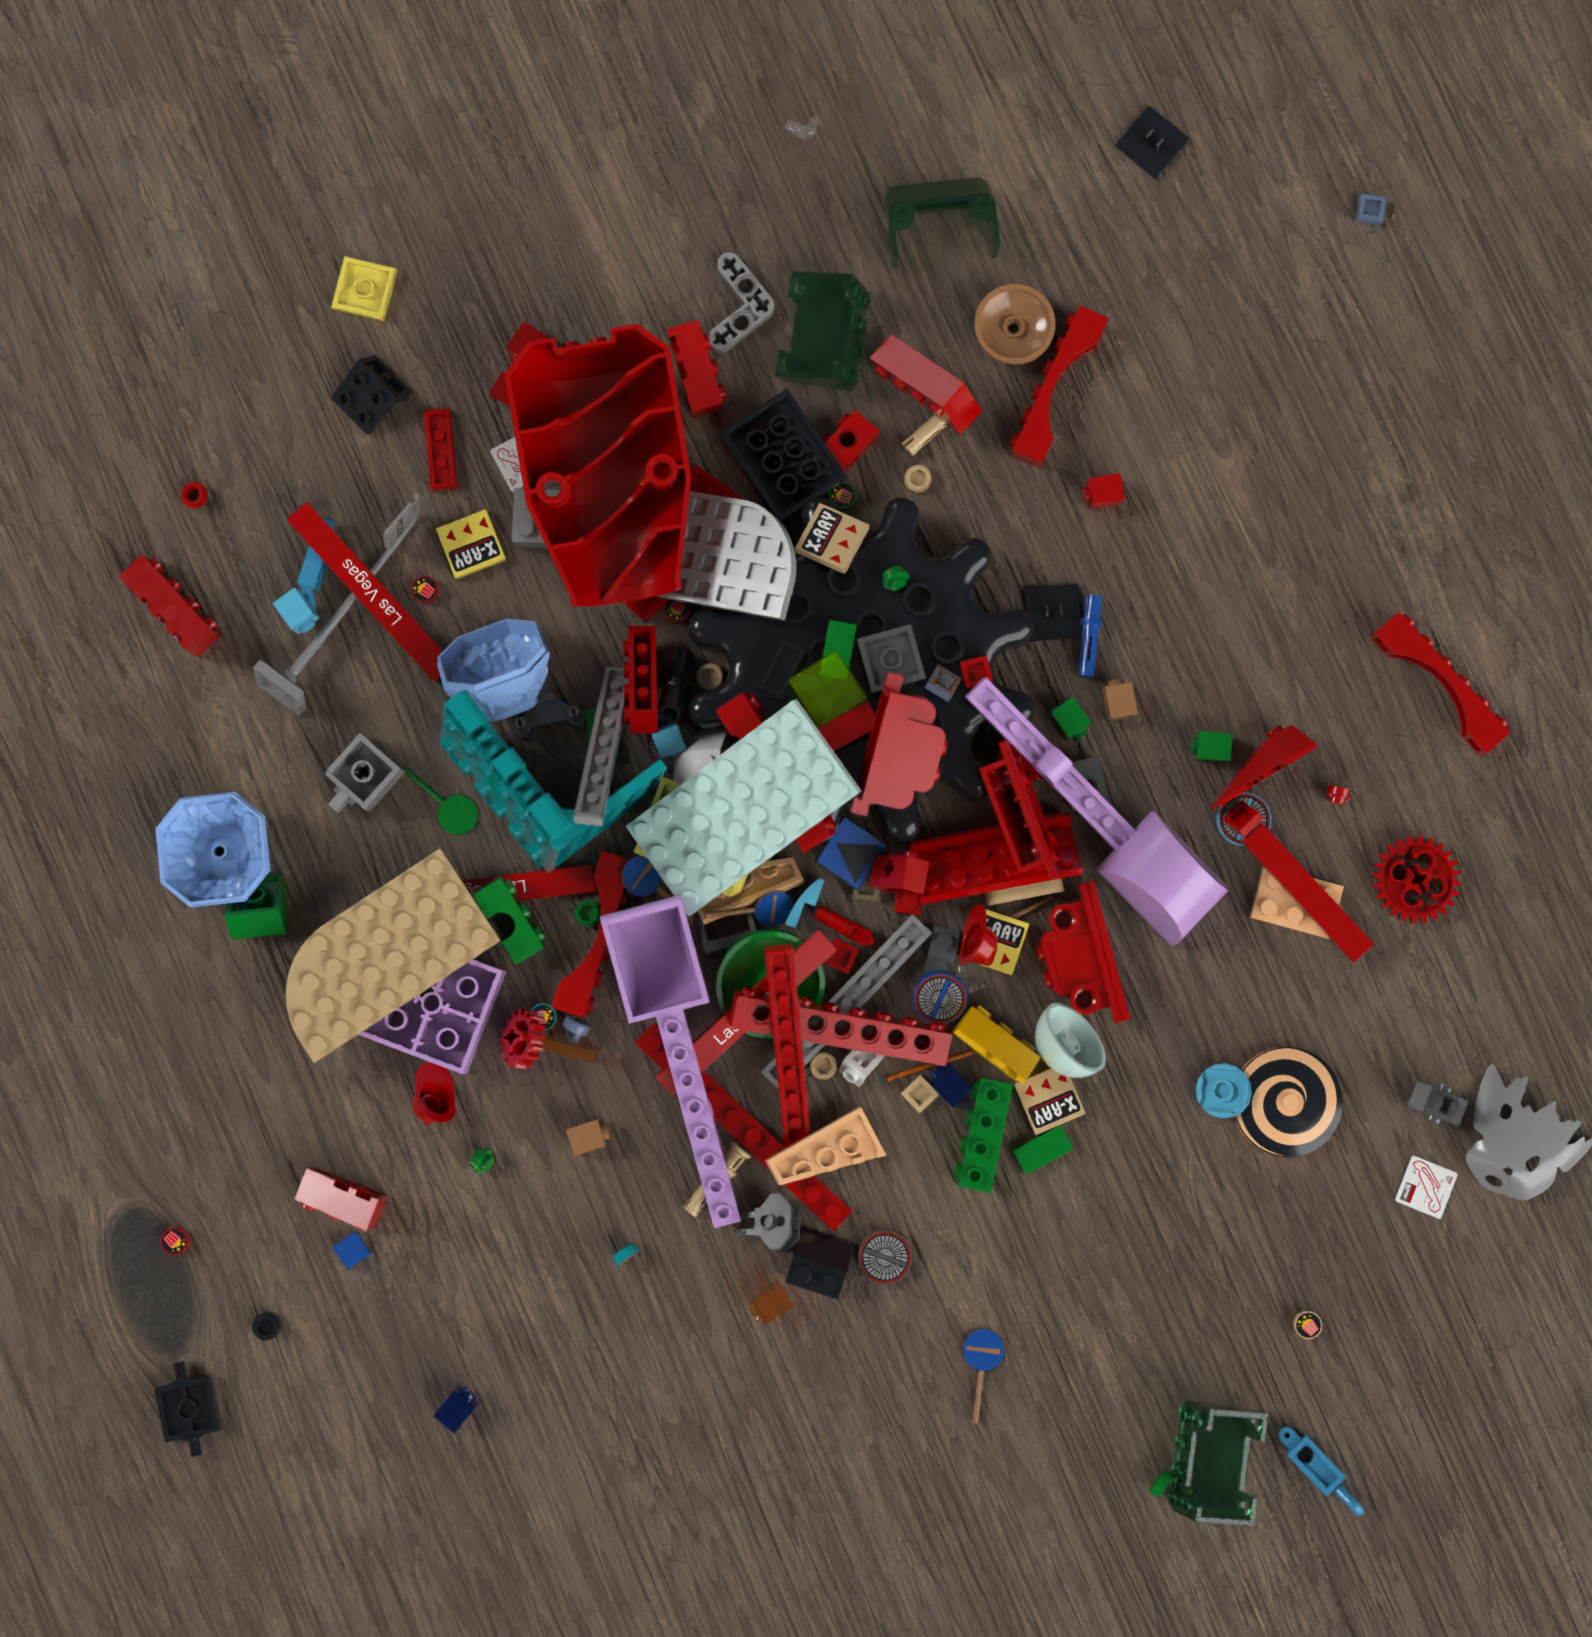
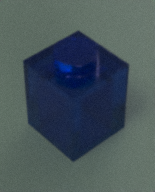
[929,1064,972,1108]
[433,1386,479,1434]

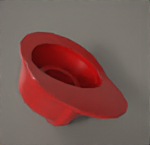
[959,904,998,966]
[412,1062,456,1126]

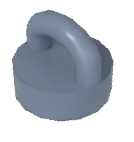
[562,1014,591,1043]

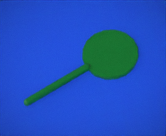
[404,767,478,835]

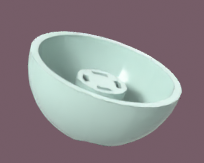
[1035,1002,1106,1078]

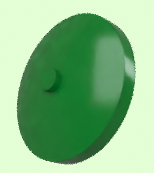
[715,929,825,1038]

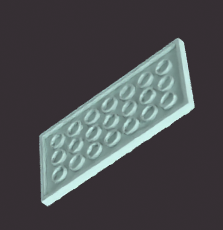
[626,699,861,916]

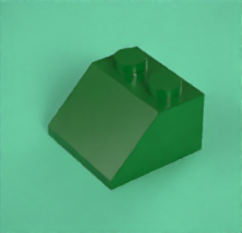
[224,873,288,940]

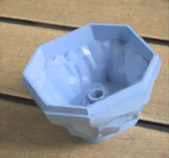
[437,619,550,721]
[155,792,270,908]

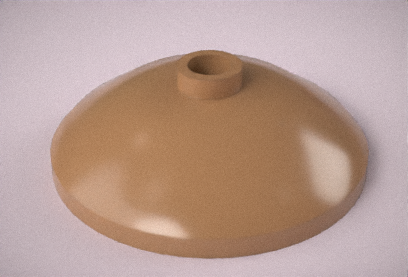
[974,284,1055,365]

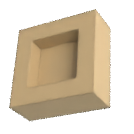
[900,1075,939,1113]

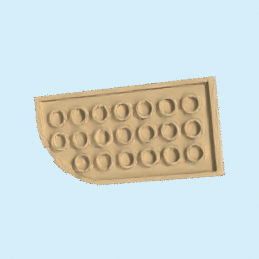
[286,849,501,1063]

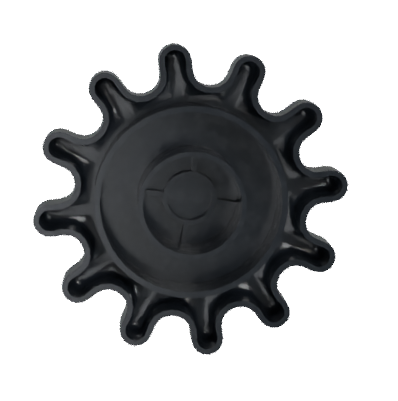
[688,497,1035,843]

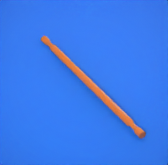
[886,1049,977,1081]

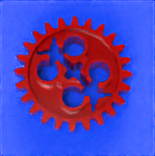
[1370,835,1462,924]

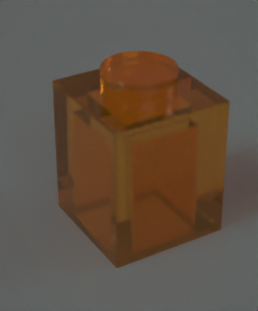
[749,1281,793,1325]

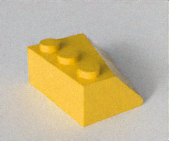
[951,1005,1041,1085]

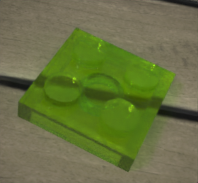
[789,650,867,727]

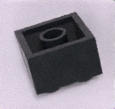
[785,1226,855,1300]

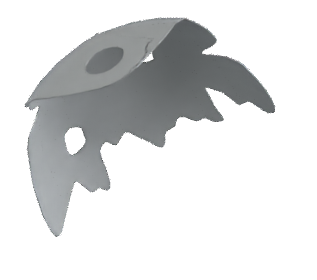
[1466,1064,1592,1200]

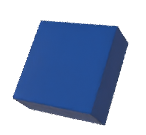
[333,1231,372,1270]

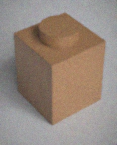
[1102,679,1138,721]
[566,1118,610,1156]

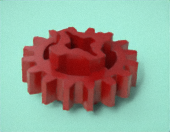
[499,1009,546,1070]

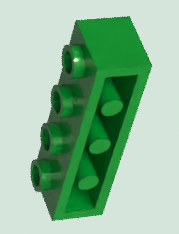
[953,1077,1013,1193]

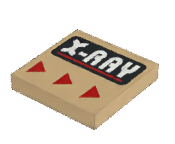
[795,503,869,574]
[1013,1068,1086,1135]

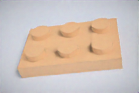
[1249,867,1344,939]

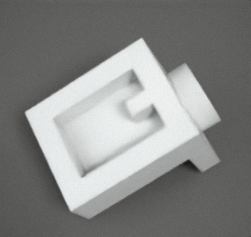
[839,1050,885,1087]

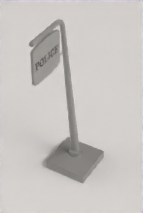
[253,494,419,717]

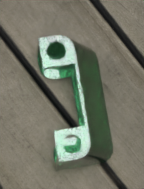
[775,271,871,391]
[1168,1401,1268,1526]

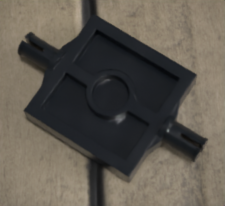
[154,1361,222,1457]

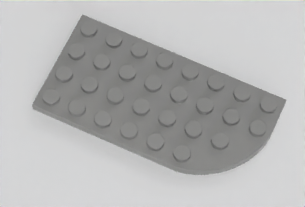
[657,491,796,621]

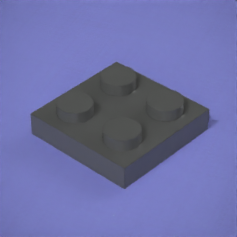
[857,624,926,693]

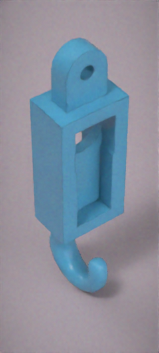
[297,517,335,611]
[1278,1426,1364,1516]

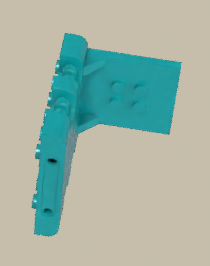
[439,689,667,873]

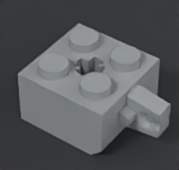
[511,488,560,549]
[325,733,406,813]

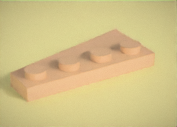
[697,857,804,925]
[765,1107,886,1185]

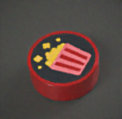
[411,576,439,604]
[663,599,691,623]
[161,1227,190,1255]

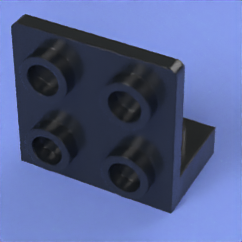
[332,355,412,434]

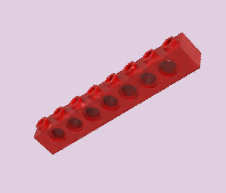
[728,987,953,1066]

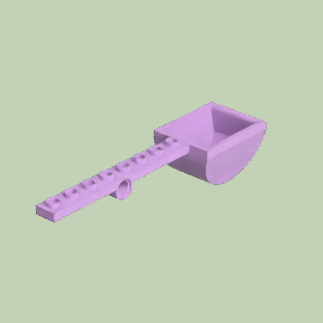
[965,677,1229,945]
[600,894,741,1228]

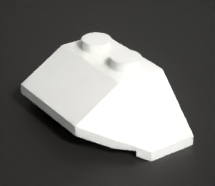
[674,727,731,784]

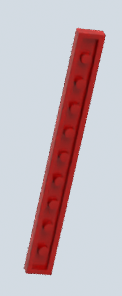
[635,1023,852,1232]

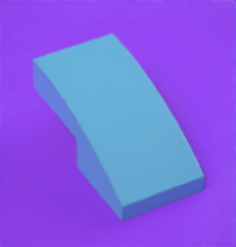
[785,878,824,929]

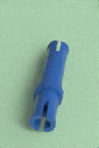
[1078,595,1103,678]

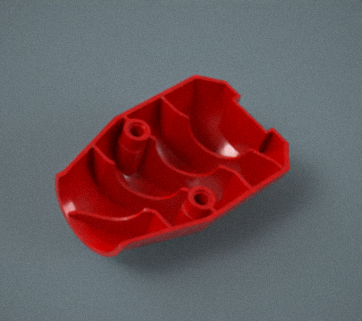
[504,324,691,607]

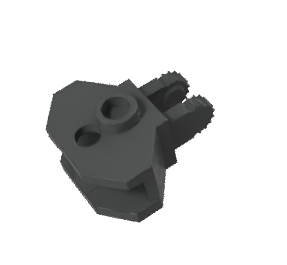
[1405,1081,1468,1127]
[738,1193,800,1253]

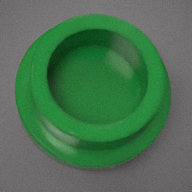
[882,566,910,591]
[575,900,601,927]
[470,1148,494,1175]

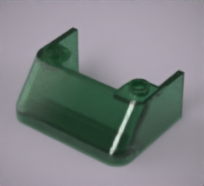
[884,178,1000,268]

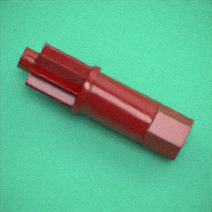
[813,904,876,947]

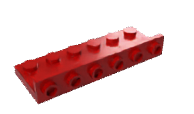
[909,812,1083,905]

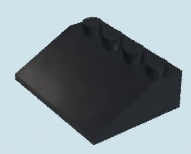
[719,388,848,526]

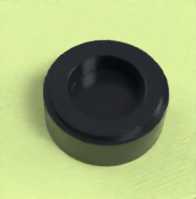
[252,1312,281,1341]

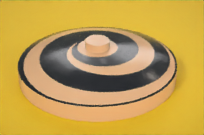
[1234,1047,1343,1157]

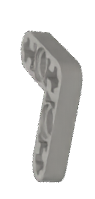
[708,252,774,353]

